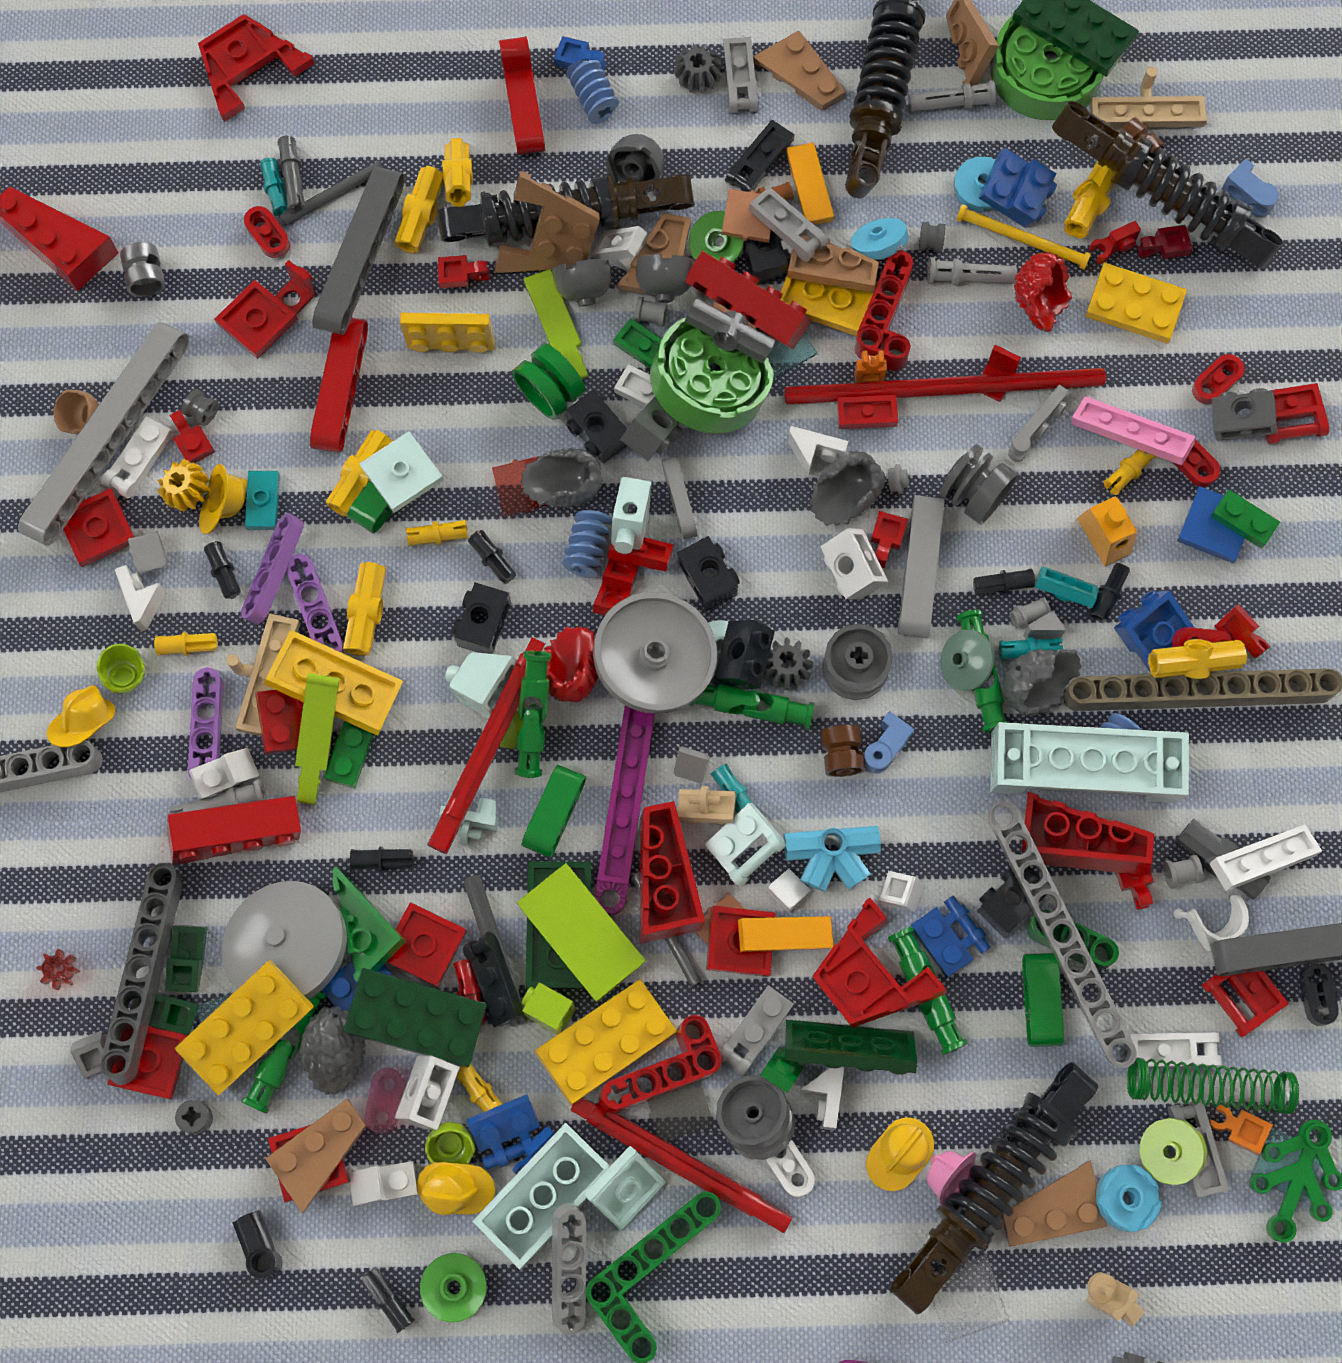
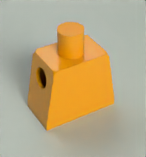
[1077,496,1137,567]

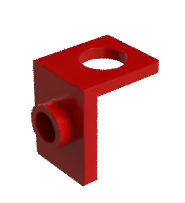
[275,260,316,315]
[982,345,1021,402]

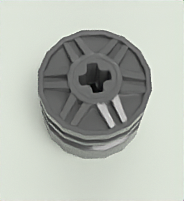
[939,444,1018,525]

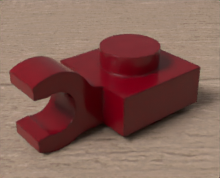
[1136,225,1193,259]

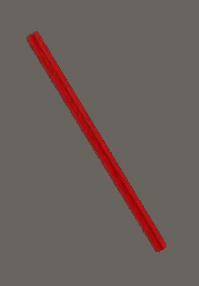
[784,368,1106,404]

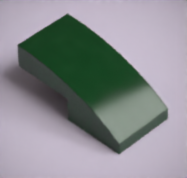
[165,924,207,993]
[130,994,199,1035]

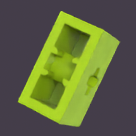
[521,982,576,1035]

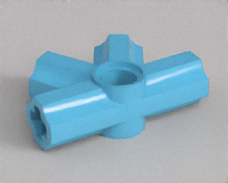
[783,826,881,892]

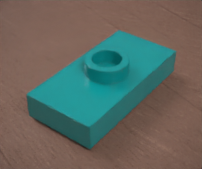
[245,471,280,530]
[1035,566,1099,608]

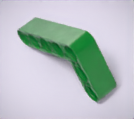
[586,1192,721,1363]

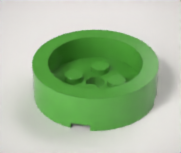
[991,16,1104,120]
[650,318,774,434]

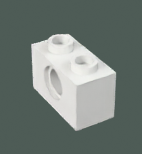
[820,528,888,600]
[395,1056,460,1130]

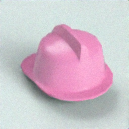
[926,1151,976,1205]

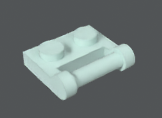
[704,803,786,887]

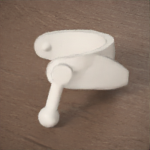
[1173,894,1249,952]

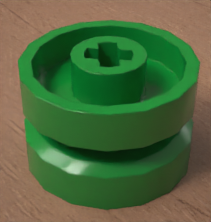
[511,343,586,420]

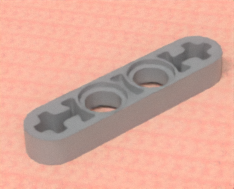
[552,1204,586,1335]

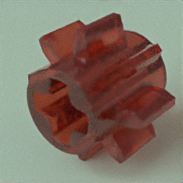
[36,949,80,990]

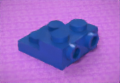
[979,148,1057,228]
[1114,590,1195,672]

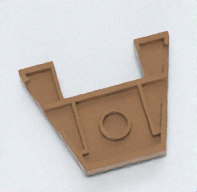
[495,171,600,273]

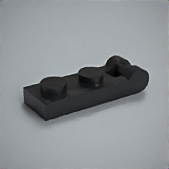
[725,120,795,192]
[463,932,525,1028]

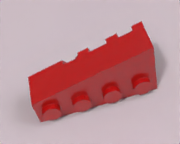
[0,186,119,292]
[685,250,812,350]
[1022,791,1154,876]
[167,796,301,866]
[639,801,705,944]

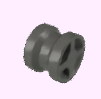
[919,222,946,253]
[181,389,219,426]
[175,1100,213,1135]

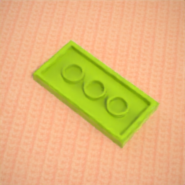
[516,863,646,1003]

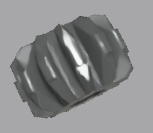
[674,43,721,94]
[764,637,813,691]

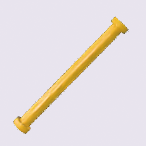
[956,204,1091,270]

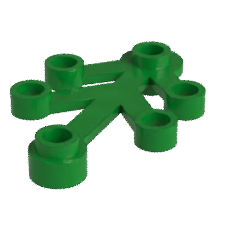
[1249,1119,1342,1243]

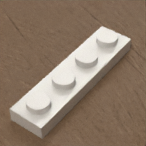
[1209,824,1322,891]

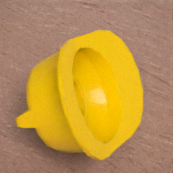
[199,464,247,534]
[46,685,116,747]
[866,1117,934,1191]
[417,1162,496,1215]

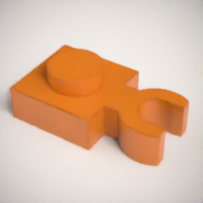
[854,351,887,383]
[1209,1105,1273,1156]

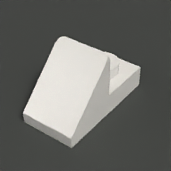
[592,226,647,271]
[788,426,849,475]
[115,565,166,632]
[189,748,260,799]
[800,1066,844,1131]
[349,1161,419,1206]

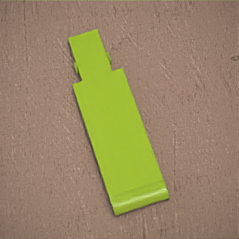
[523,269,589,379]
[295,673,340,805]

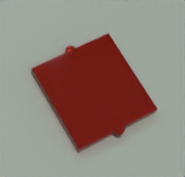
[492,456,549,517]

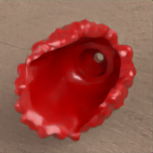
[1014,252,1072,332]
[544,627,599,703]

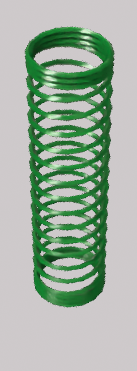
[1127,1057,1299,1115]

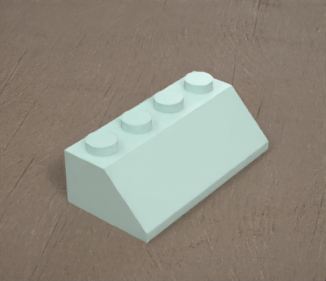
[472,1123,610,1269]

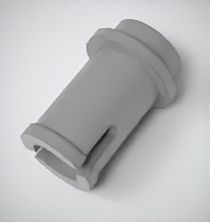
[1010,597,1051,629]

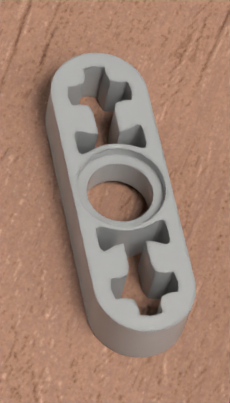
[662,456,697,540]

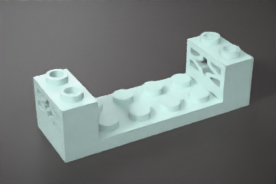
[990,722,1189,803]

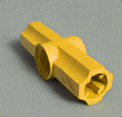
[442,138,473,207]
[1064,161,1114,239]
[395,166,444,254]
[326,430,393,517]
[343,562,387,656]
[1148,639,1247,679]

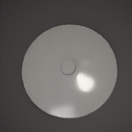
[593,592,717,714]
[221,881,347,999]

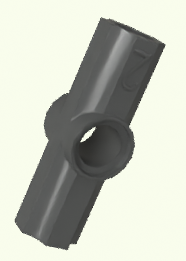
[685,298,776,364]
[1176,819,1271,900]

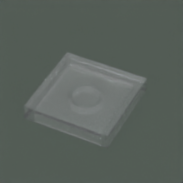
[932,1255,1010,1343]

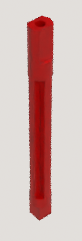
[427,637,546,854]
[570,1097,793,1233]

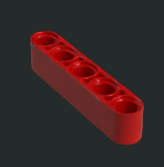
[310,318,368,453]

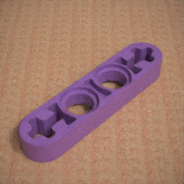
[241,513,304,625]
[286,554,345,654]
[188,667,224,781]

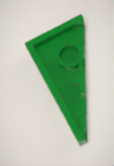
[332,867,406,982]

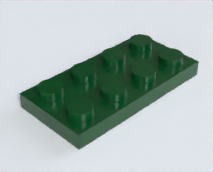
[1012,0,1140,77]
[526,862,591,989]
[343,968,487,1068]
[785,1019,918,1075]

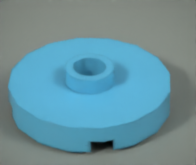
[954,157,995,212]
[851,218,909,260]
[1096,1165,1161,1232]

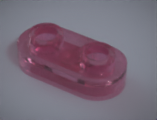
[365,1068,405,1134]

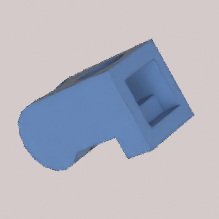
[1221,159,1279,217]
[864,711,915,774]

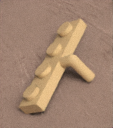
[1090,66,1207,128]
[226,614,301,736]

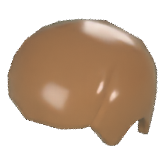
[54,389,99,435]

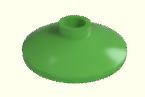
[689,211,744,263]
[420,1253,487,1322]

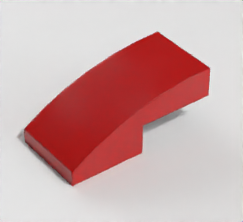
[593,559,639,616]

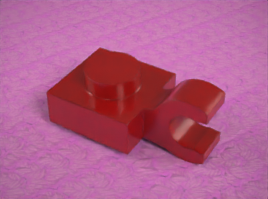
[1089,220,1141,264]
[438,255,490,289]
[169,410,215,463]
[870,511,908,568]
[1214,604,1270,659]
[1115,872,1154,910]

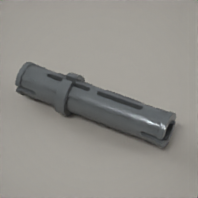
[277,135,306,215]

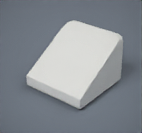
[767,869,811,913]
[879,871,924,913]

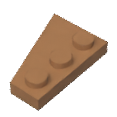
[946,0,999,85]
[753,30,846,111]
[618,213,691,300]
[787,235,879,292]
[265,1099,367,1213]
[1001,1160,1107,1247]

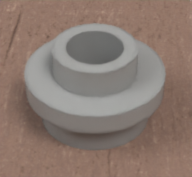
[888,464,909,494]

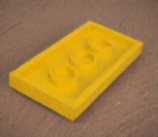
[264,630,403,736]
[174,959,314,1096]
[534,979,677,1106]

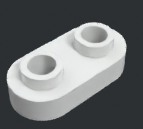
[765,1140,815,1197]

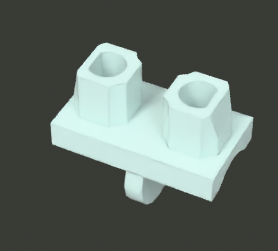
[439,792,499,846]

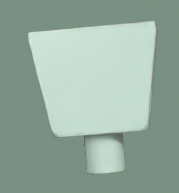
[611,477,652,554]
[445,652,516,718]

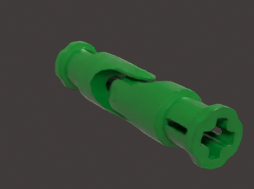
[956,610,1009,734]
[514,650,551,778]
[689,684,814,730]
[888,926,968,1055]
[241,992,326,1114]

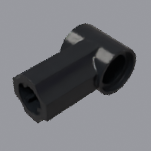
[232,1210,283,1279]

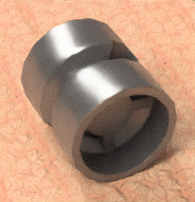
[120,242,165,297]

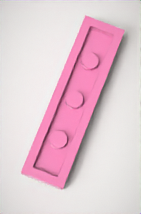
[1072,396,1195,465]

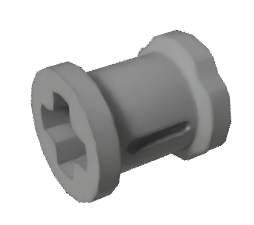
[634,296,668,327]
[1163,855,1204,889]

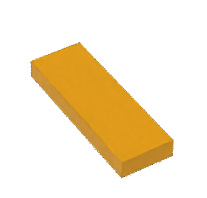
[786,142,834,225]
[738,916,833,952]

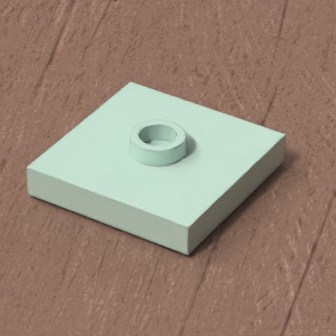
[359,431,444,513]
[584,1146,666,1231]

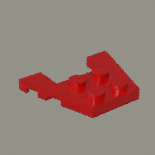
[198,14,314,122]
[812,897,947,1028]

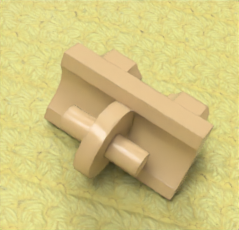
[677,786,736,825]
[1086,1272,1145,1327]

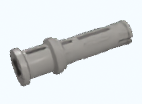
[908,80,996,113]
[927,257,1017,285]
[170,779,268,813]

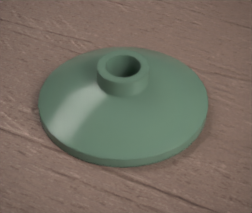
[940,630,994,691]

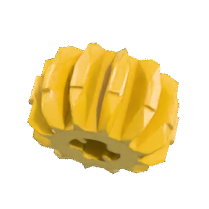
[157,459,210,512]

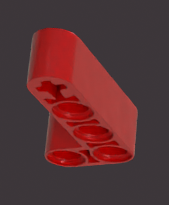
[499,36,546,155]
[854,250,913,371]
[598,1015,722,1114]

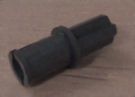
[468,530,516,584]
[204,541,241,599]
[1089,563,1130,622]
[973,569,1035,595]
[350,846,414,871]
[362,1268,415,1334]

